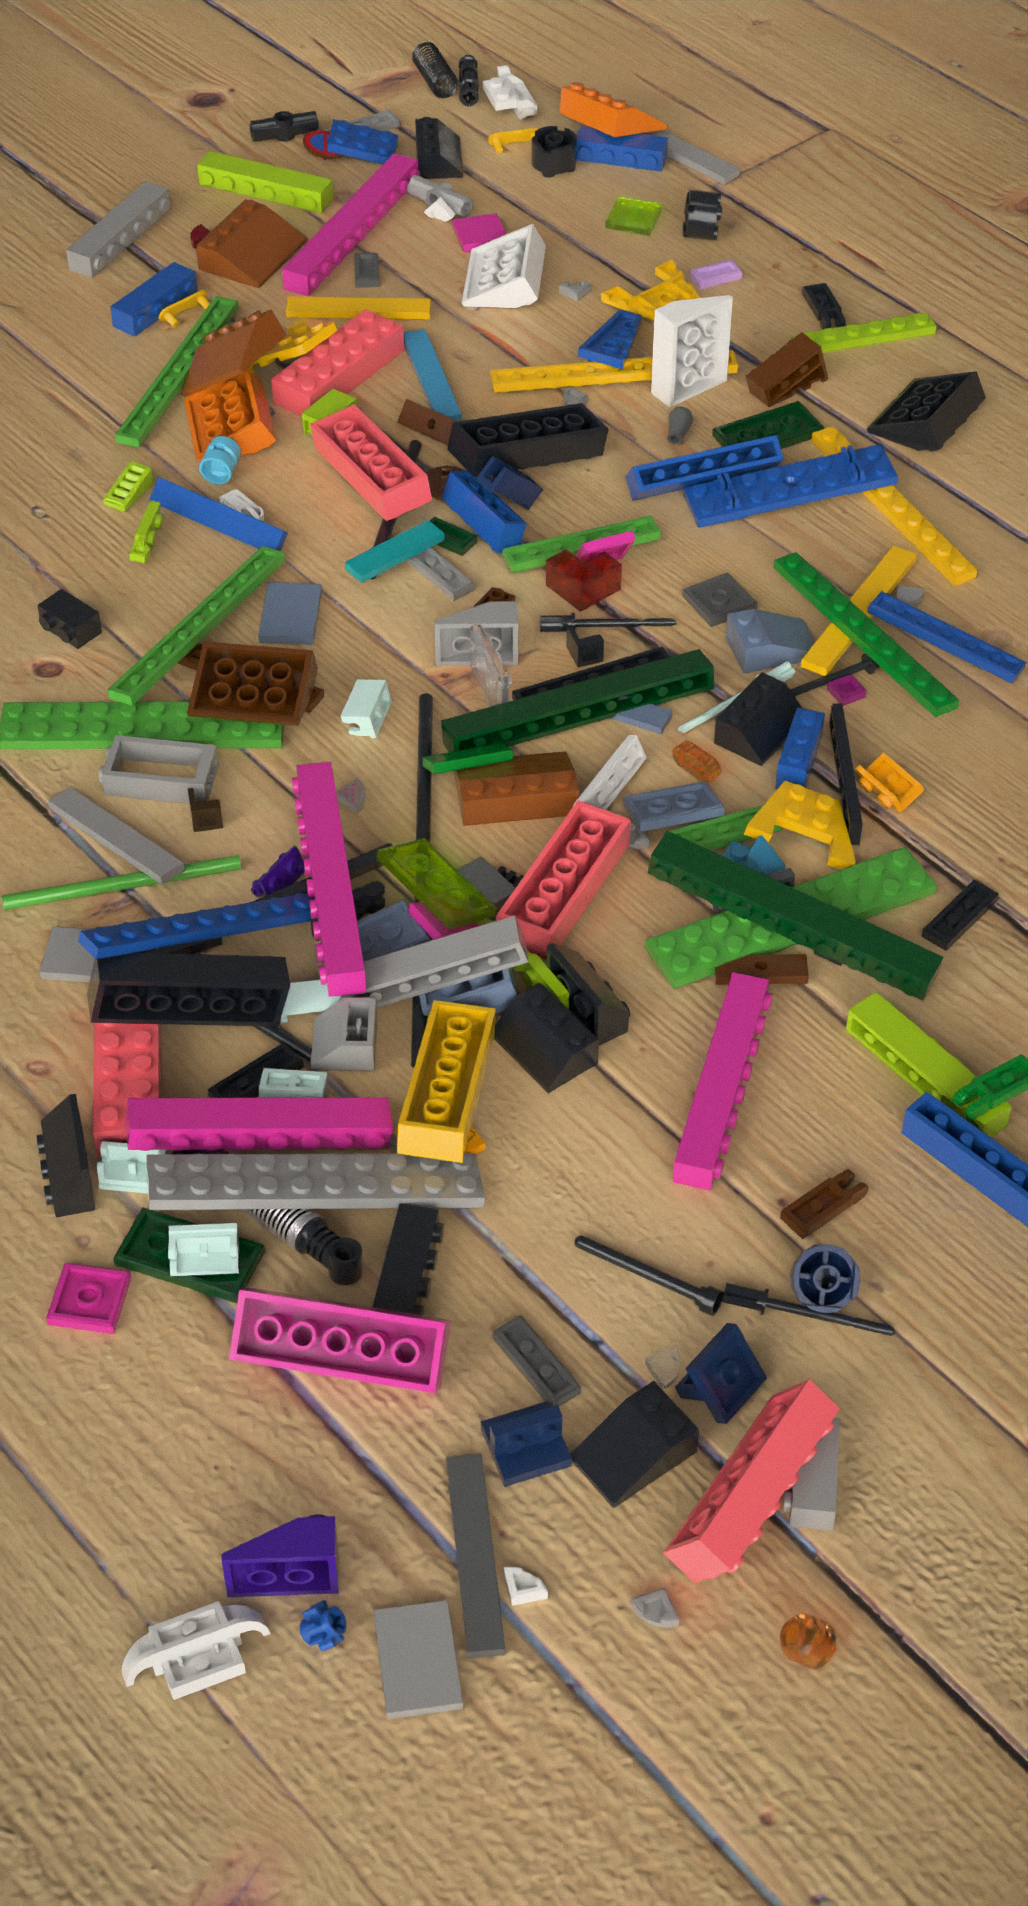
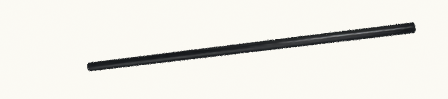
[411,693,433,1068]

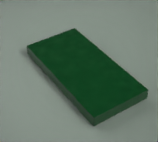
[712,401,825,449]
[113,1207,265,1304]

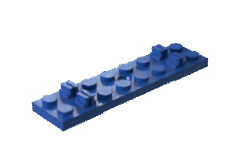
[683,444,898,528]

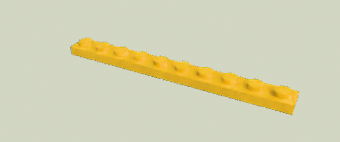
[490,350,738,393]
[811,426,977,586]

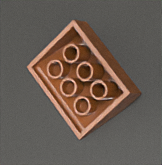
[196,199,307,288]
[181,309,287,397]
[454,751,579,826]

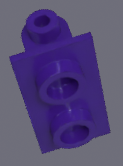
[251,845,305,897]

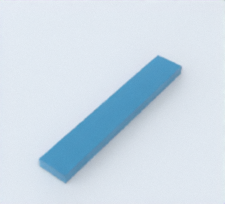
[404,329,462,421]

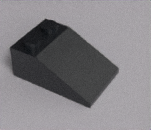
[570,1381,699,1509]

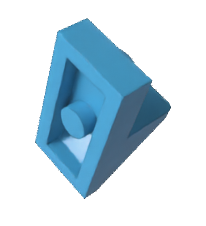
[722,835,785,875]

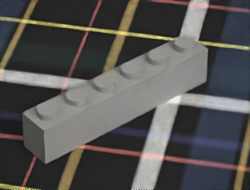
[66,182,171,278]
[341,915,529,1008]

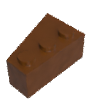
[745,332,829,407]

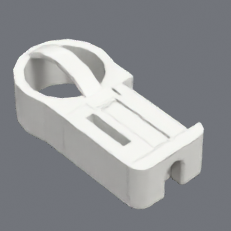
[219,489,264,522]

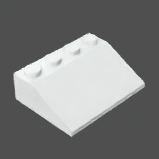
[462,224,546,308]
[651,295,733,408]

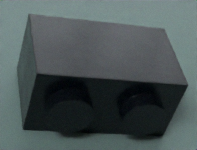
[37,589,102,649]

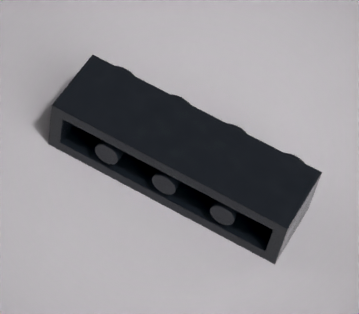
[372,1203,444,1315]

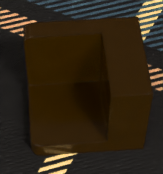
[187,788,223,832]

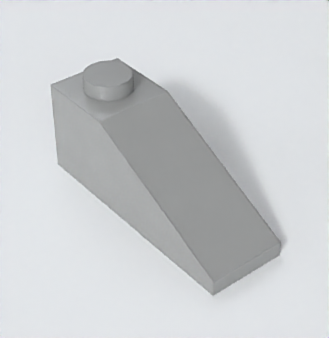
[783,1418,840,1531]

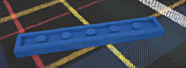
[149,477,288,551]
[867,591,1026,684]

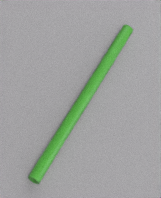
[1,855,241,910]

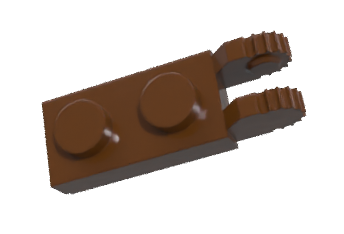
[780,1169,869,1239]

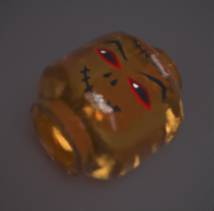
[780,1613,837,1669]

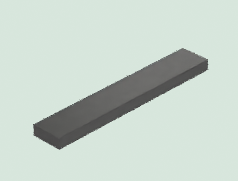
[446,1454,505,1659]

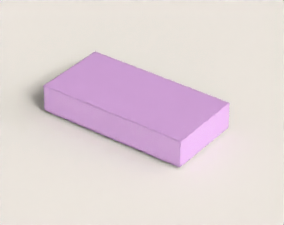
[689,259,743,290]

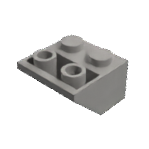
[311,997,377,1071]

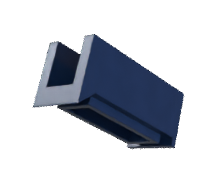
[475,456,543,510]

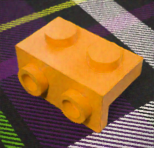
[855,753,925,814]

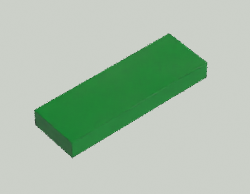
[422,743,513,774]

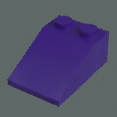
[222,1514,339,1598]

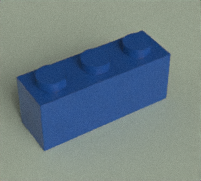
[775,707,825,789]

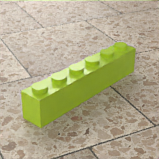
[197,151,333,213]
[846,992,1012,1138]

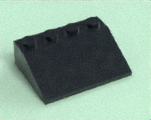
[867,371,986,452]

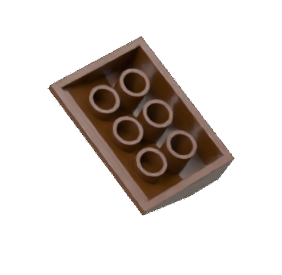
[187,641,318,726]

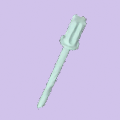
[678,662,795,733]

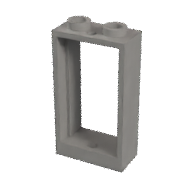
[99,735,219,804]

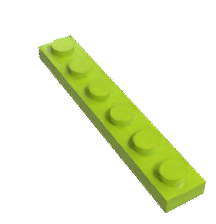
[791,312,936,353]

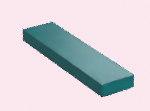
[345,520,445,583]

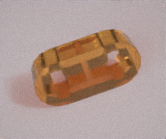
[672,740,722,784]

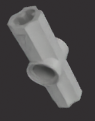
[407,175,473,218]

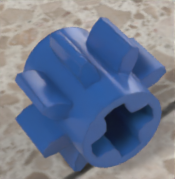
[300,1600,347,1652]

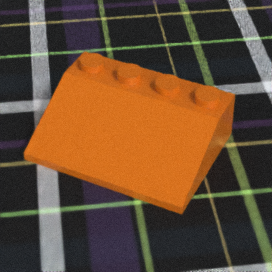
[560,82,667,137]
[184,367,277,462]

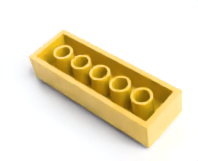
[397,1000,496,1163]

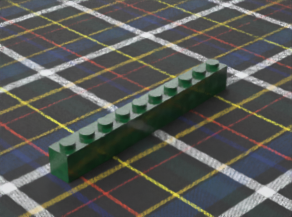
[441,649,714,752]
[648,831,944,1001]

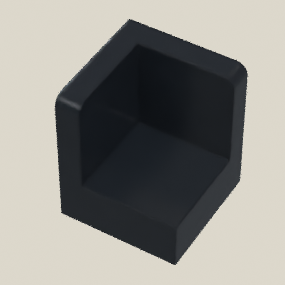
[566,626,604,668]

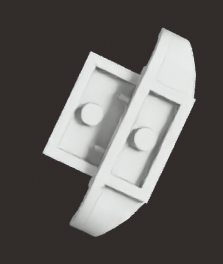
[483,65,538,120]
[122,1601,270,1700]

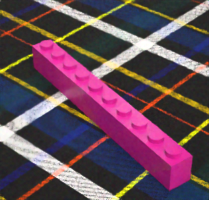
[282,153,420,296]
[292,762,366,997]

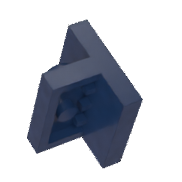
[674,1323,767,1424]
[481,1401,572,1487]

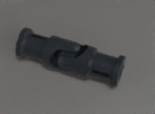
[459,55,479,106]

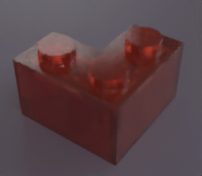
[545,549,622,612]

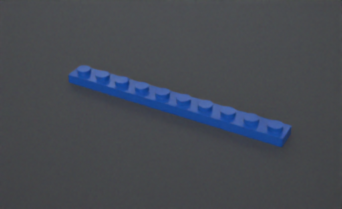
[78,893,314,959]

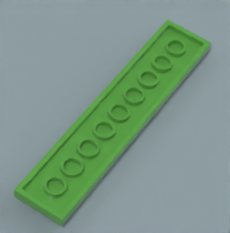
[0,701,284,749]
[645,847,937,989]

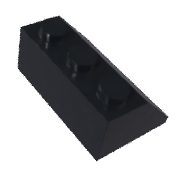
[415,117,463,179]
[714,672,802,766]
[547,943,630,1046]
[494,983,599,1093]
[36,1094,95,1217]

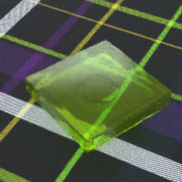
[606,197,662,236]

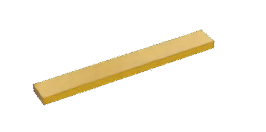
[801,545,917,676]

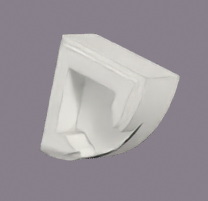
[424,197,456,221]
[504,1566,548,1606]

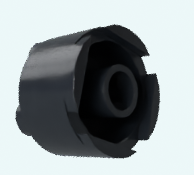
[531,126,577,178]
[683,190,722,240]

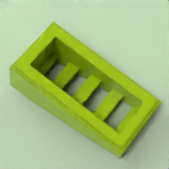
[103,461,154,512]

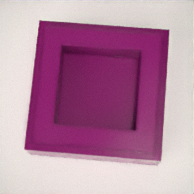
[827,674,867,706]

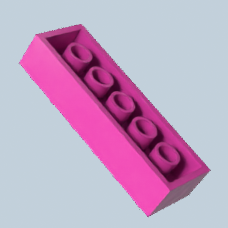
[229,1287,451,1393]

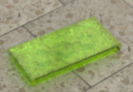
[376,838,497,929]

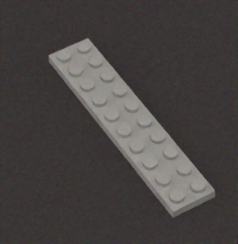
[146,1153,485,1210]

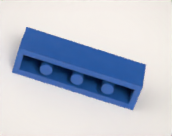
[576,126,668,172]
[110,262,198,337]
[442,471,527,553]

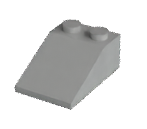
[435,601,518,666]

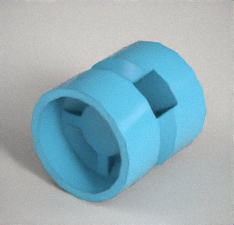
[199,436,241,485]

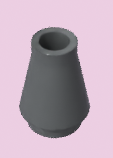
[667,406,693,444]

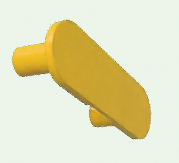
[488,128,539,153]
[158,290,210,328]

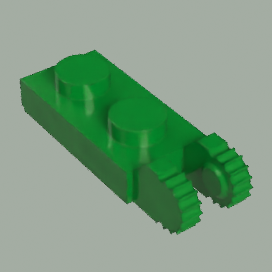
[952,1054,1028,1120]

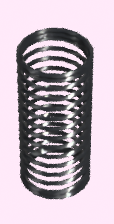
[412,42,458,99]

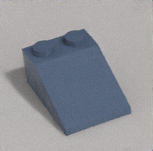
[726,609,815,674]
[419,967,519,1015]

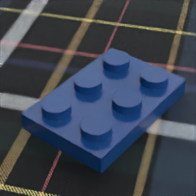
[327,119,398,164]

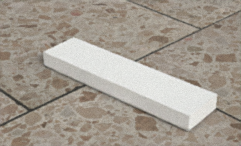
[573,735,647,810]

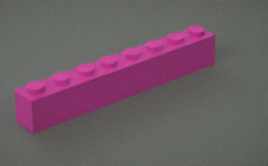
[673,972,773,1191]
[125,1098,393,1151]

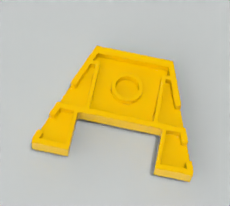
[601,259,700,321]
[250,318,337,367]
[744,781,856,870]

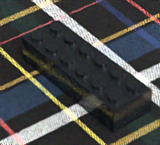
[447,403,609,477]
[87,952,290,1027]

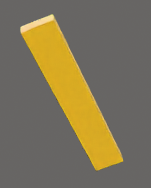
[286,296,431,320]

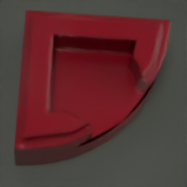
[190,224,210,249]

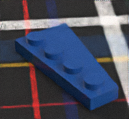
[578,309,642,369]

